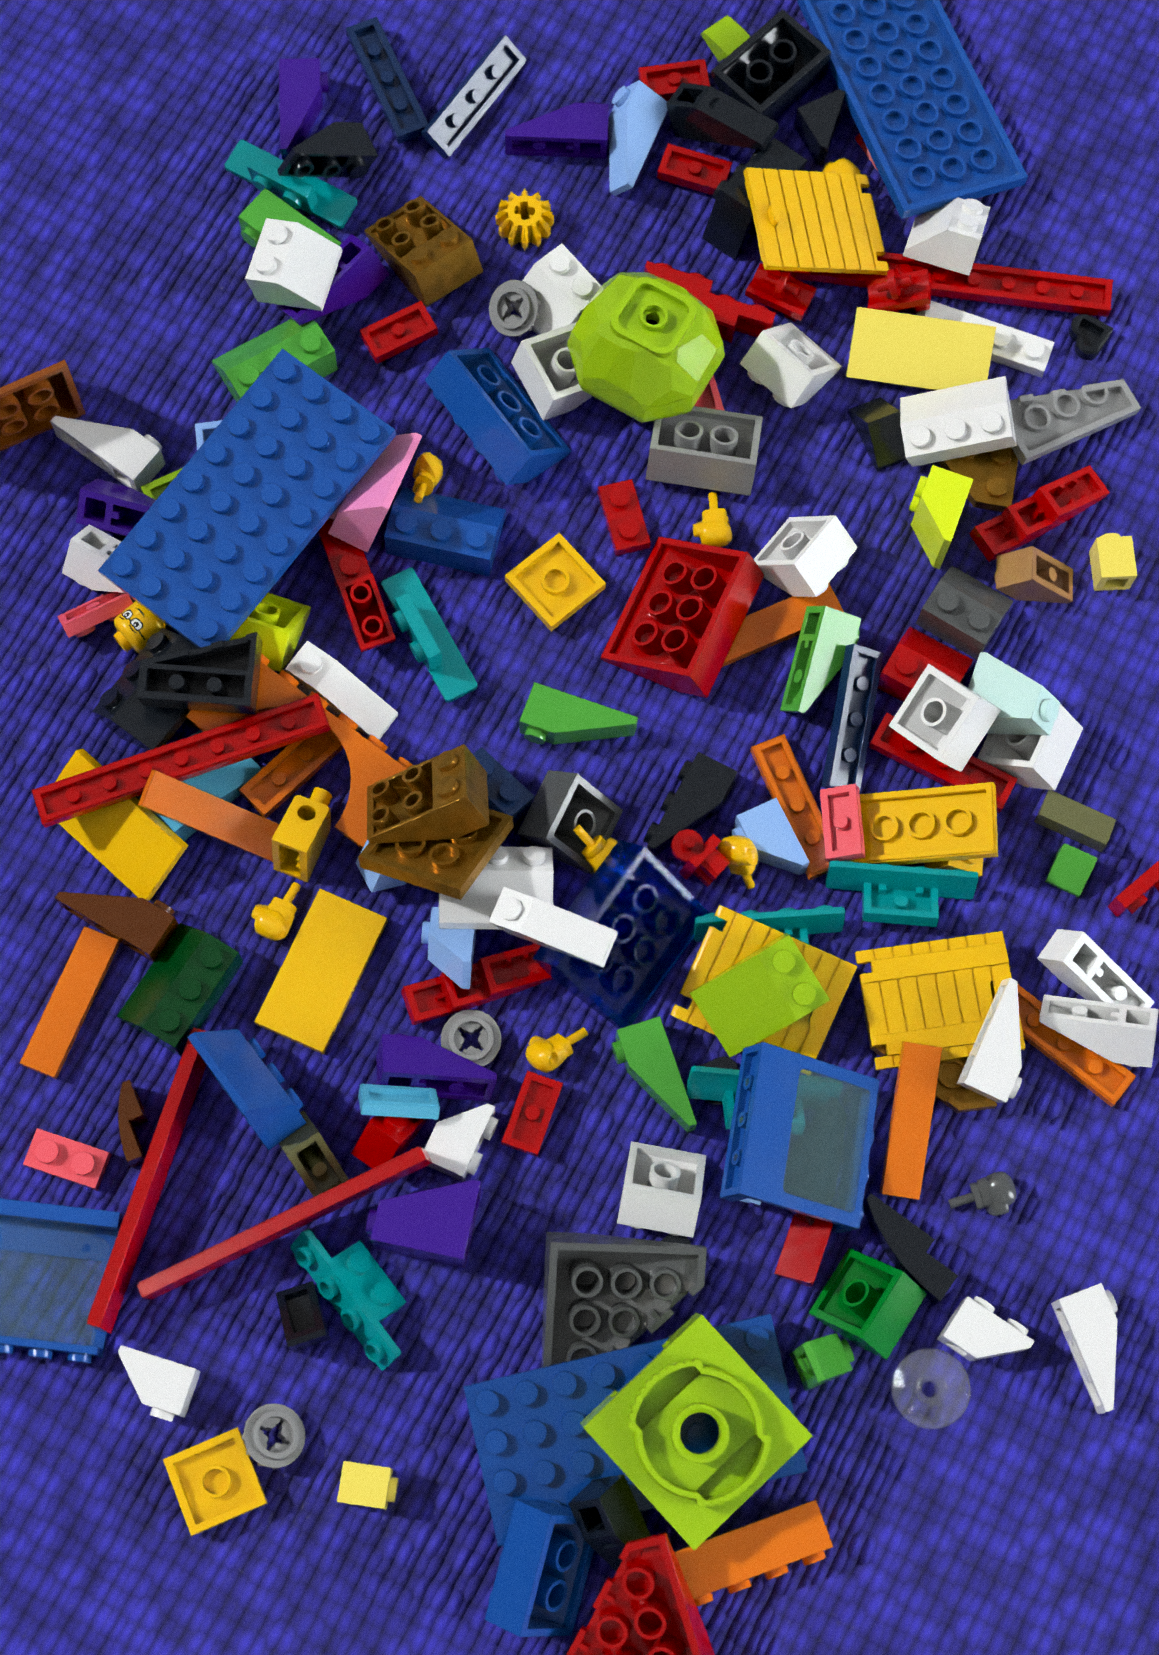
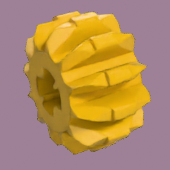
[495,188,554,250]

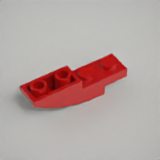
[644,261,776,343]
[318,519,396,652]

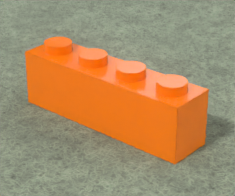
[674,1500,833,1606]

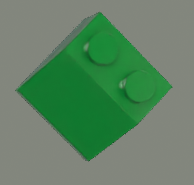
[809,1248,927,1360]

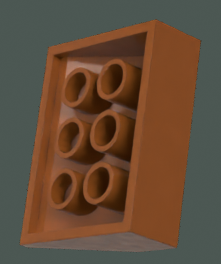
[0,359,86,452]

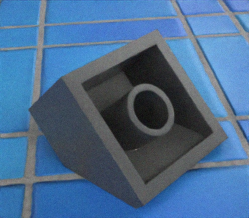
[916,566,1014,660]
[517,770,623,874]

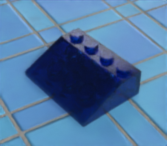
[532,840,709,1029]

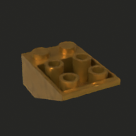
[364,195,483,307]
[367,744,489,844]

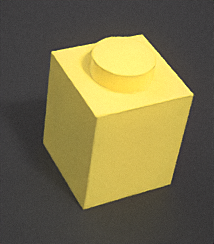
[1089,533,1137,591]
[337,1461,399,1510]

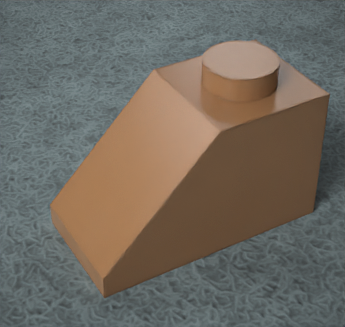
[994,546,1073,603]

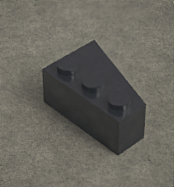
[702,138,807,260]
[137,632,262,714]

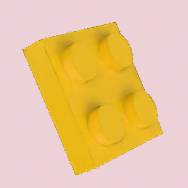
[505,533,606,632]
[163,1427,268,1536]

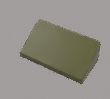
[1034,790,1116,852]

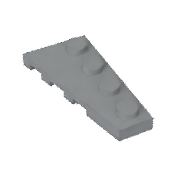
[1010,379,1141,465]

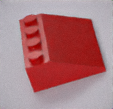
[601,536,765,698]

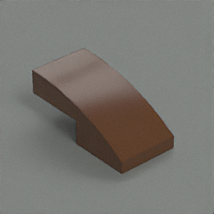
[118,1079,148,1168]

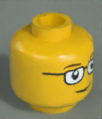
[113,601,167,654]

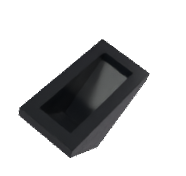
[794,89,846,166]
[848,397,907,471]
[276,1281,331,1352]

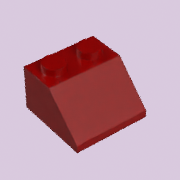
[878,627,973,702]

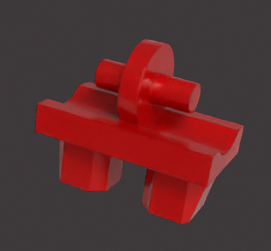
[745,263,817,321]
[867,268,931,312]
[671,829,730,887]

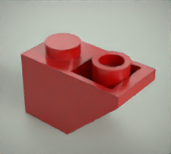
[351,1116,428,1168]

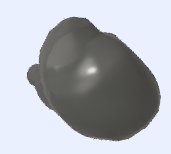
[948,1171,1017,1216]

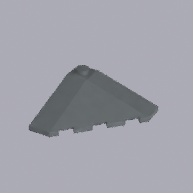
[541,1232,707,1367]

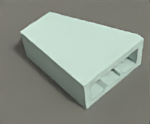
[968,652,1060,736]

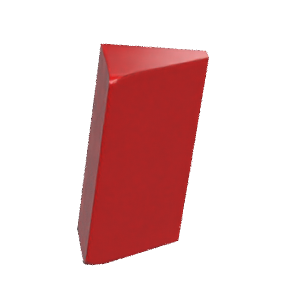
[774,1215,833,1287]

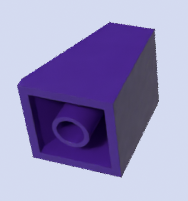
[365,1180,482,1268]

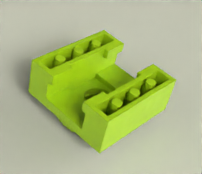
[580,1313,813,1551]

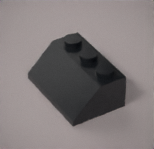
[711,9,831,120]
[92,628,197,751]

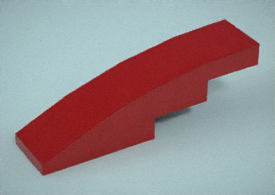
[969,465,1110,562]
[401,944,561,1026]

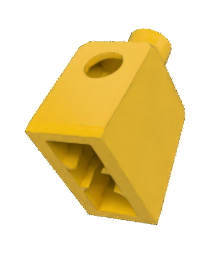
[271,787,333,883]

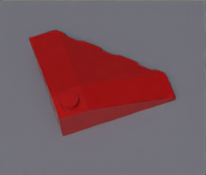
[566,1533,714,1655]

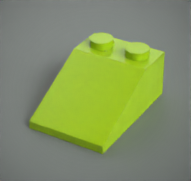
[690,933,830,1058]

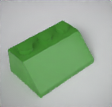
[212,319,338,403]

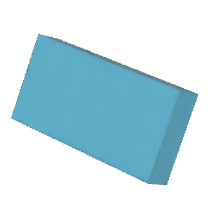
[358,1084,440,1120]

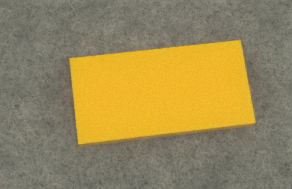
[55,748,189,901]
[849,782,998,865]
[254,889,388,1055]

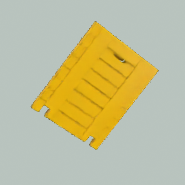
[743,167,889,275]
[670,905,857,1076]
[855,931,1026,1071]

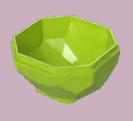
[567,272,725,423]

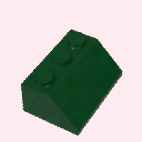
[117,923,243,1057]

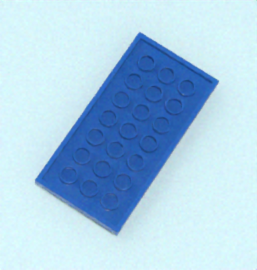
[797,0,1028,219]
[98,348,397,648]
[463,1314,808,1546]

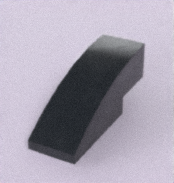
[863,1193,958,1305]

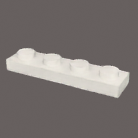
[917,300,1055,378]

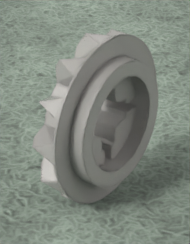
[489,280,542,337]
[441,1010,501,1067]
[241,1403,305,1470]

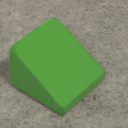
[1045,843,1097,897]

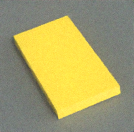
[846,307,996,391]

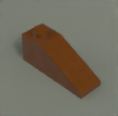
[55,892,179,962]

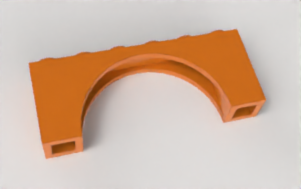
[186,654,413,849]

